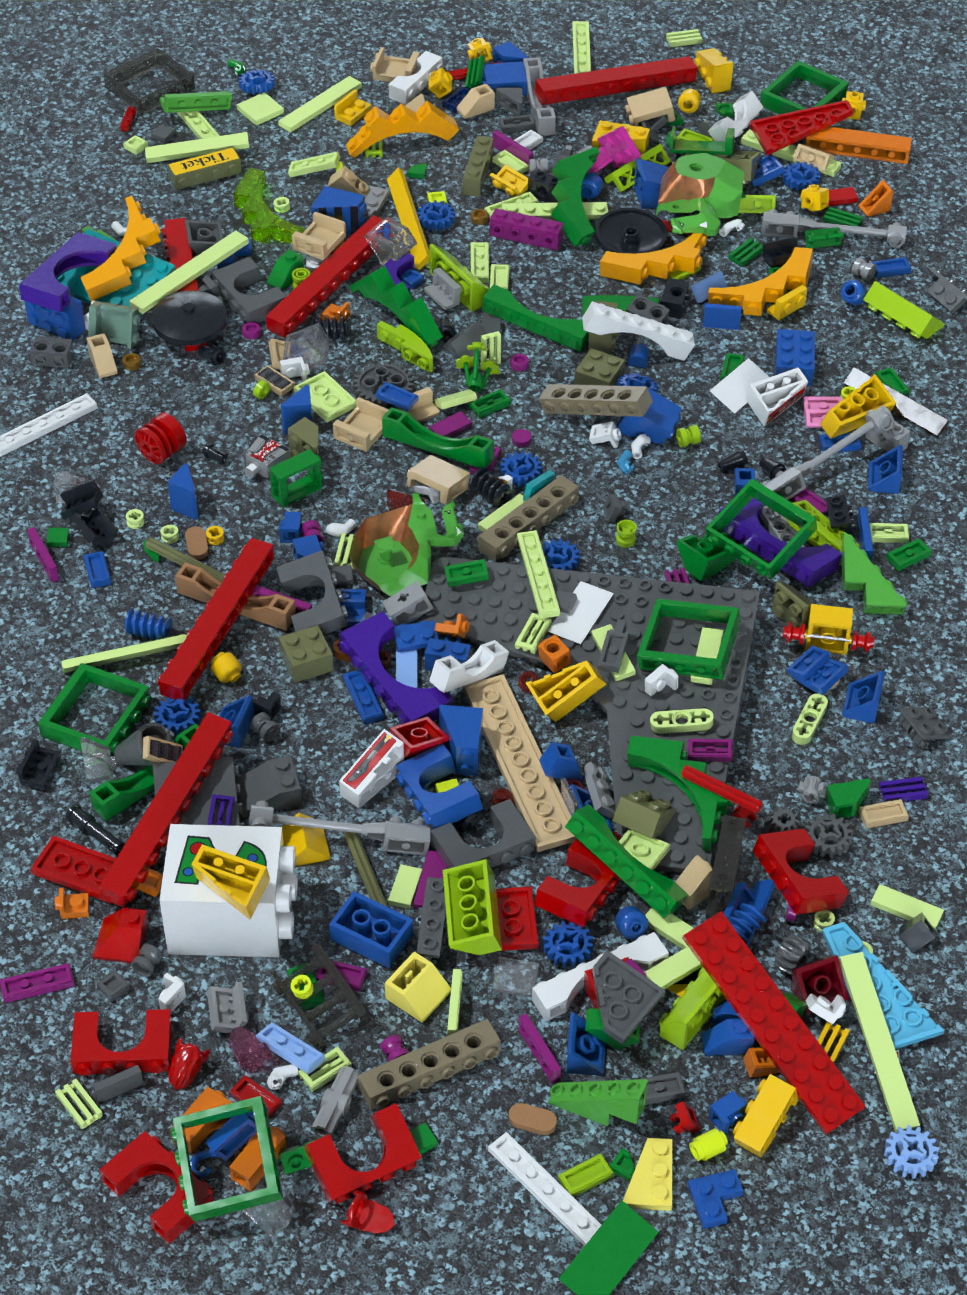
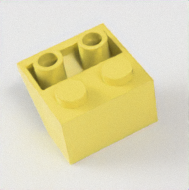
[385,952,451,1023]

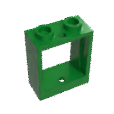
[269,449,323,508]

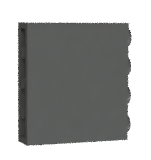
[153,757,244,852]

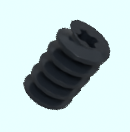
[312,315,351,340]
[471,467,513,508]

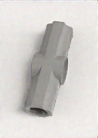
[312,1066,359,1138]

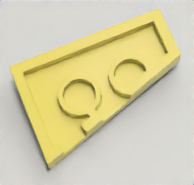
[623,1138,672,1211]

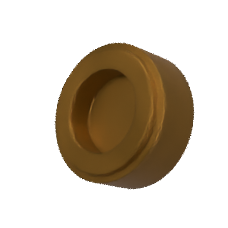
[471,209,488,225]
[122,353,142,371]

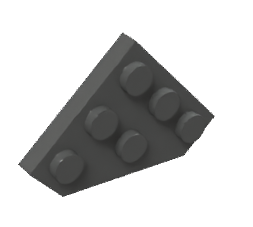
[592,950,665,1045]

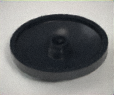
[595,208,667,254]
[152,291,227,346]

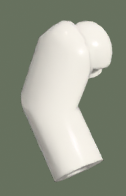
[719,219,745,237]
[111,221,128,236]
[631,434,651,459]
[326,519,357,537]
[267,1064,298,1090]

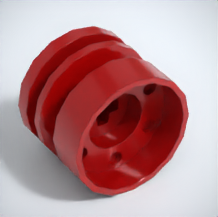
[134,412,187,464]

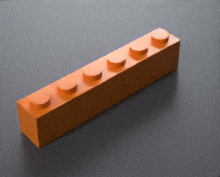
[806,127,912,164]

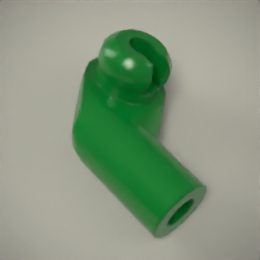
[228,59,246,76]

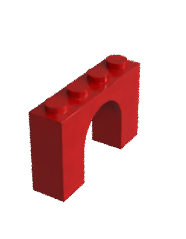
[752,828,849,915]
[535,839,622,928]
[71,1009,173,1076]
[304,1103,422,1204]
[100,1131,214,1244]

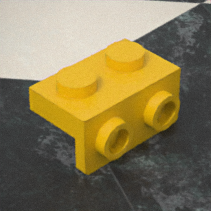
[489,165,528,197]
[767,285,808,320]

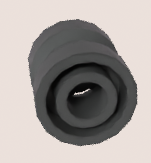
[250,712,281,742]
[131,944,163,977]

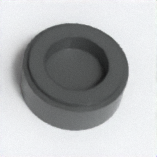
[699,120,713,137]

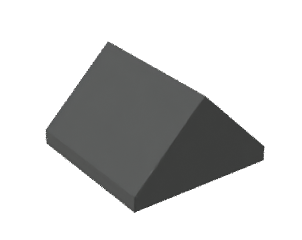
[185,220,223,255]
[442,322,489,359]

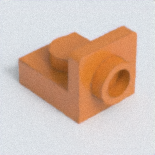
[321,302,351,321]
[435,613,470,639]
[137,868,163,897]
[55,887,89,919]

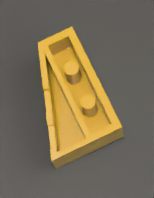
[694,48,734,94]
[592,120,650,155]
[526,661,606,722]
[192,845,270,920]
[733,1074,799,1158]

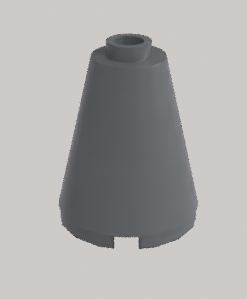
[114,722,173,766]

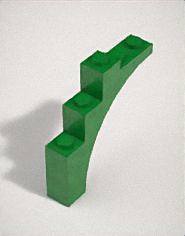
[627,736,733,851]

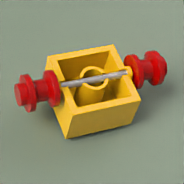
[782,604,874,655]

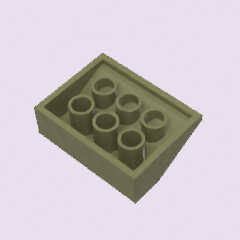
[684,151,761,184]

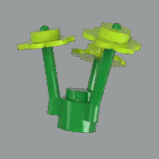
[456,341,500,392]

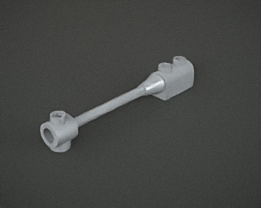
[761,209,907,248]
[762,406,894,500]
[248,801,430,856]

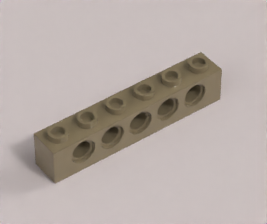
[539,384,653,417]
[478,475,579,562]
[357,1019,501,1110]

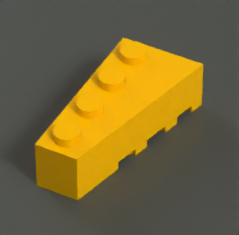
[820,374,897,439]

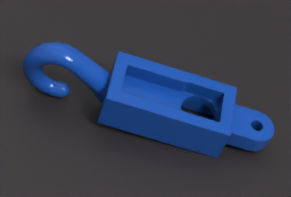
[190,1107,269,1179]

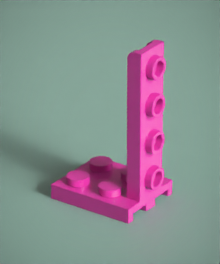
[587,126,641,173]

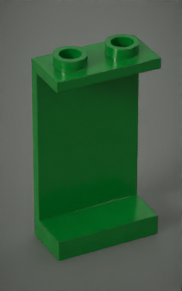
[666,126,735,155]

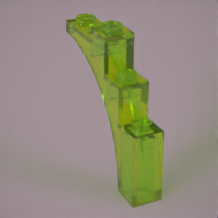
[233,168,306,244]

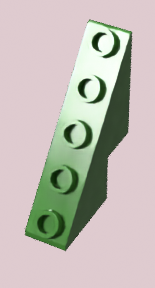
[841,532,907,614]
[548,1079,648,1126]

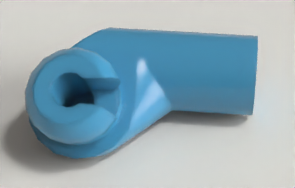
[617,450,634,474]

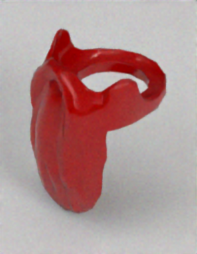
[168,1038,210,1090]
[340,1190,395,1233]

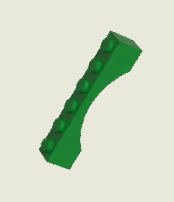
[482,284,589,352]
[382,407,494,468]
[89,723,199,822]
[565,804,688,918]

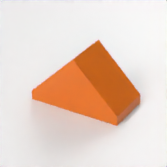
[858,180,894,217]

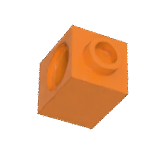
[538,635,571,673]

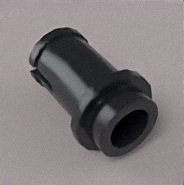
[202,444,228,464]

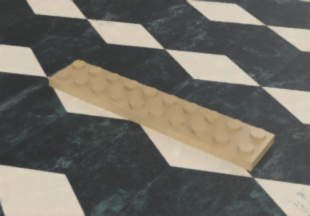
[463,674,577,852]

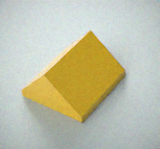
[282,812,331,866]

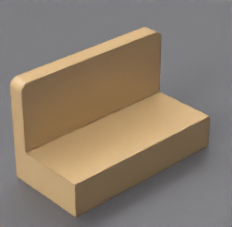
[793,144,835,172]
[396,387,440,423]

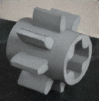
[798,776,827,803]

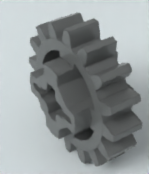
[805,813,853,858]

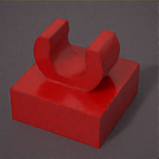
[727,805,758,829]
[669,1101,701,1134]

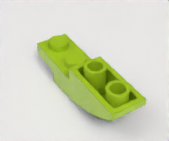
[377,321,433,373]

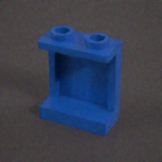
[482,61,527,95]

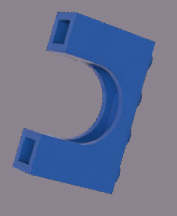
[395,743,483,829]

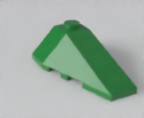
[677,532,749,581]

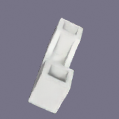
[389,51,444,105]
[708,91,763,142]
[429,640,509,693]

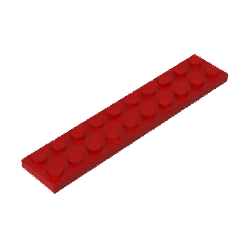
[682,911,866,1135]

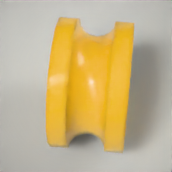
[206,526,224,546]

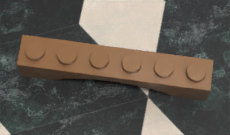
[175,562,296,631]

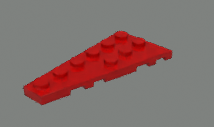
[750,100,853,156]

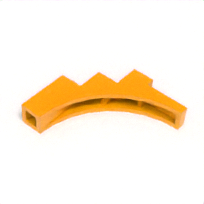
[346,101,460,158]
[80,196,161,302]
[600,233,707,285]
[708,247,813,316]

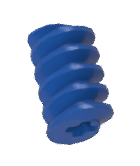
[125,608,173,641]
[728,903,767,942]

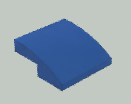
[324,589,366,628]
[787,645,848,695]

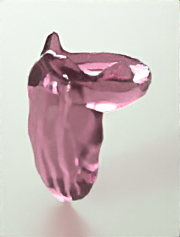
[229,1027,273,1071]

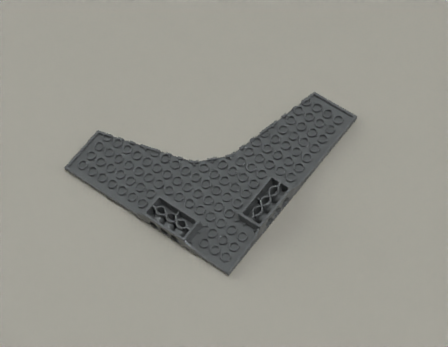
[417,556,760,873]

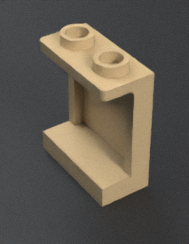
[370,47,420,82]
[625,87,675,127]
[292,212,346,260]
[333,397,389,452]
[407,455,470,505]

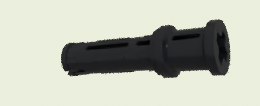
[65,804,125,855]

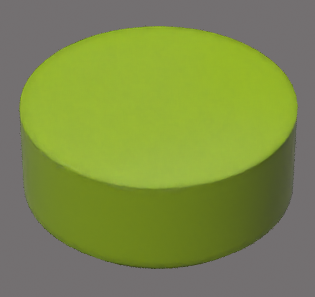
[253,379,270,399]

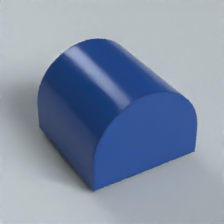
[628,344,649,368]

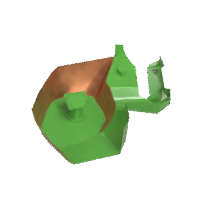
[656,153,744,236]
[350,493,464,596]

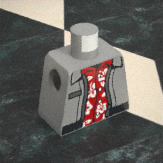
[245,434,291,478]

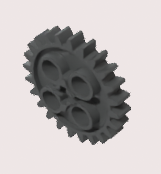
[353,361,414,409]

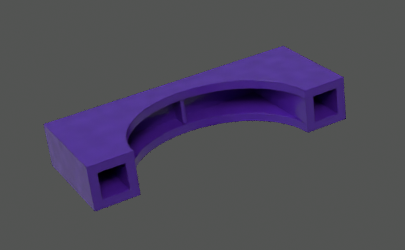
[19,232,117,312]
[718,498,842,588]
[339,611,454,725]

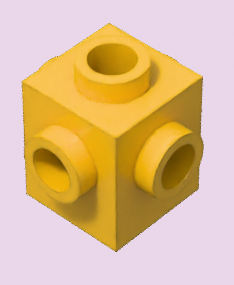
[467,38,493,62]
[428,67,453,99]
[842,91,866,120]
[800,184,829,212]

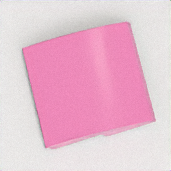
[803,396,842,428]

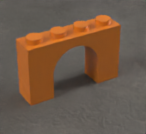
[170,1086,287,1192]

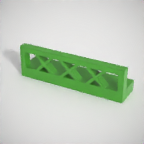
[160,91,232,113]

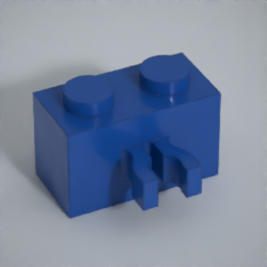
[425,635,471,671]

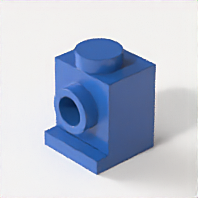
[734,468,756,497]
[279,512,302,543]
[709,1091,748,1135]

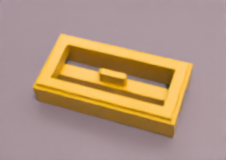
[817,1021,850,1063]

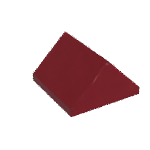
[790,955,849,1015]

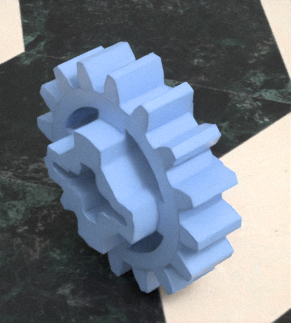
[884,1125,939,1179]

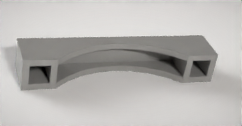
[523,57,556,136]

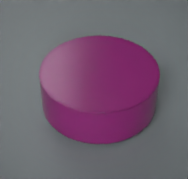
[242,322,261,340]
[510,354,529,371]
[512,429,531,447]
[785,904,796,923]

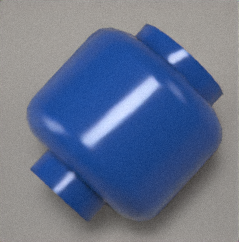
[581,173,603,199]
[840,280,867,306]
[615,906,648,940]

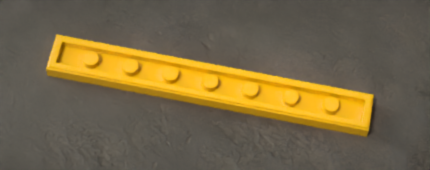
[387,167,429,270]

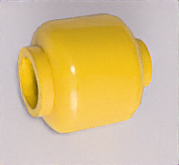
[678,89,701,114]
[211,652,242,683]

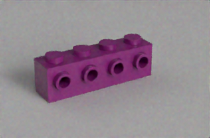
[490,208,563,251]

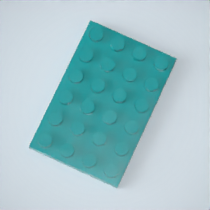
[57,229,176,316]

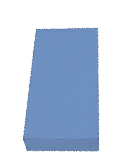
[691,271,728,303]

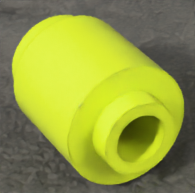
[689,1128,728,1161]

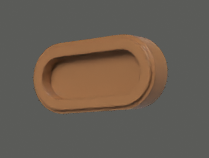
[185,526,208,560]
[509,1103,557,1135]

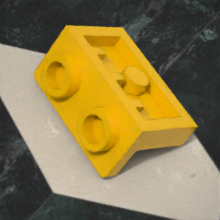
[334,89,372,126]

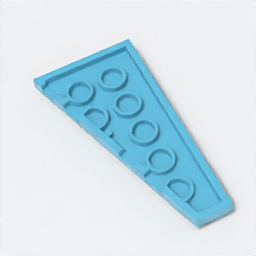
[822,922,944,1049]

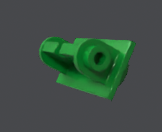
[805,227,844,249]
[278,1137,321,1175]

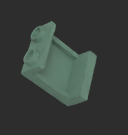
[88,301,141,349]

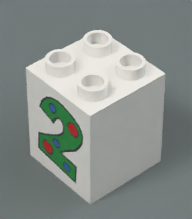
[159,824,298,957]

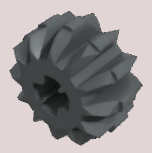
[764,806,803,834]
[774,934,810,976]

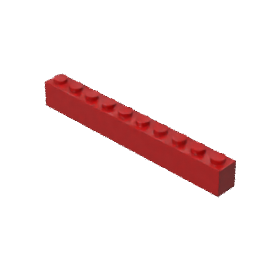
[534,56,698,105]
[266,215,392,338]
[162,218,207,352]
[157,538,275,701]
[99,712,234,908]

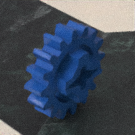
[239,69,275,95]
[782,161,821,191]
[417,200,455,231]
[617,373,659,393]
[500,451,542,487]
[542,539,580,571]
[153,698,201,736]
[543,921,593,968]

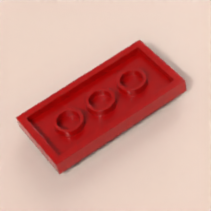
[30,835,116,904]

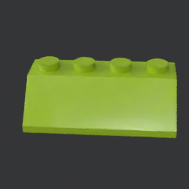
[429,244,489,312]
[863,281,945,339]
[443,859,502,955]
[659,967,725,1050]

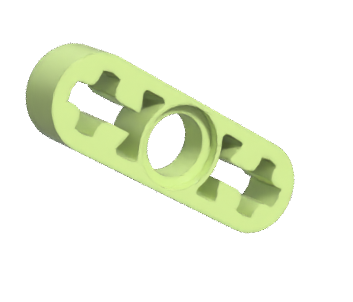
[792,694,828,745]
[650,708,714,734]

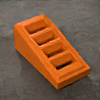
[744,1048,780,1077]

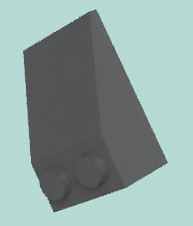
[235,755,302,819]

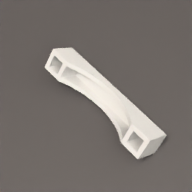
[582,301,695,361]
[532,932,669,1022]

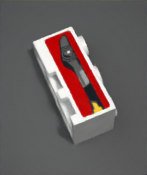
[745,367,808,427]
[339,729,404,808]

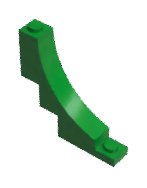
[551,146,600,247]
[349,266,443,349]

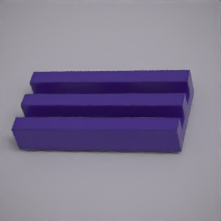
[879,777,928,802]
[207,794,235,826]

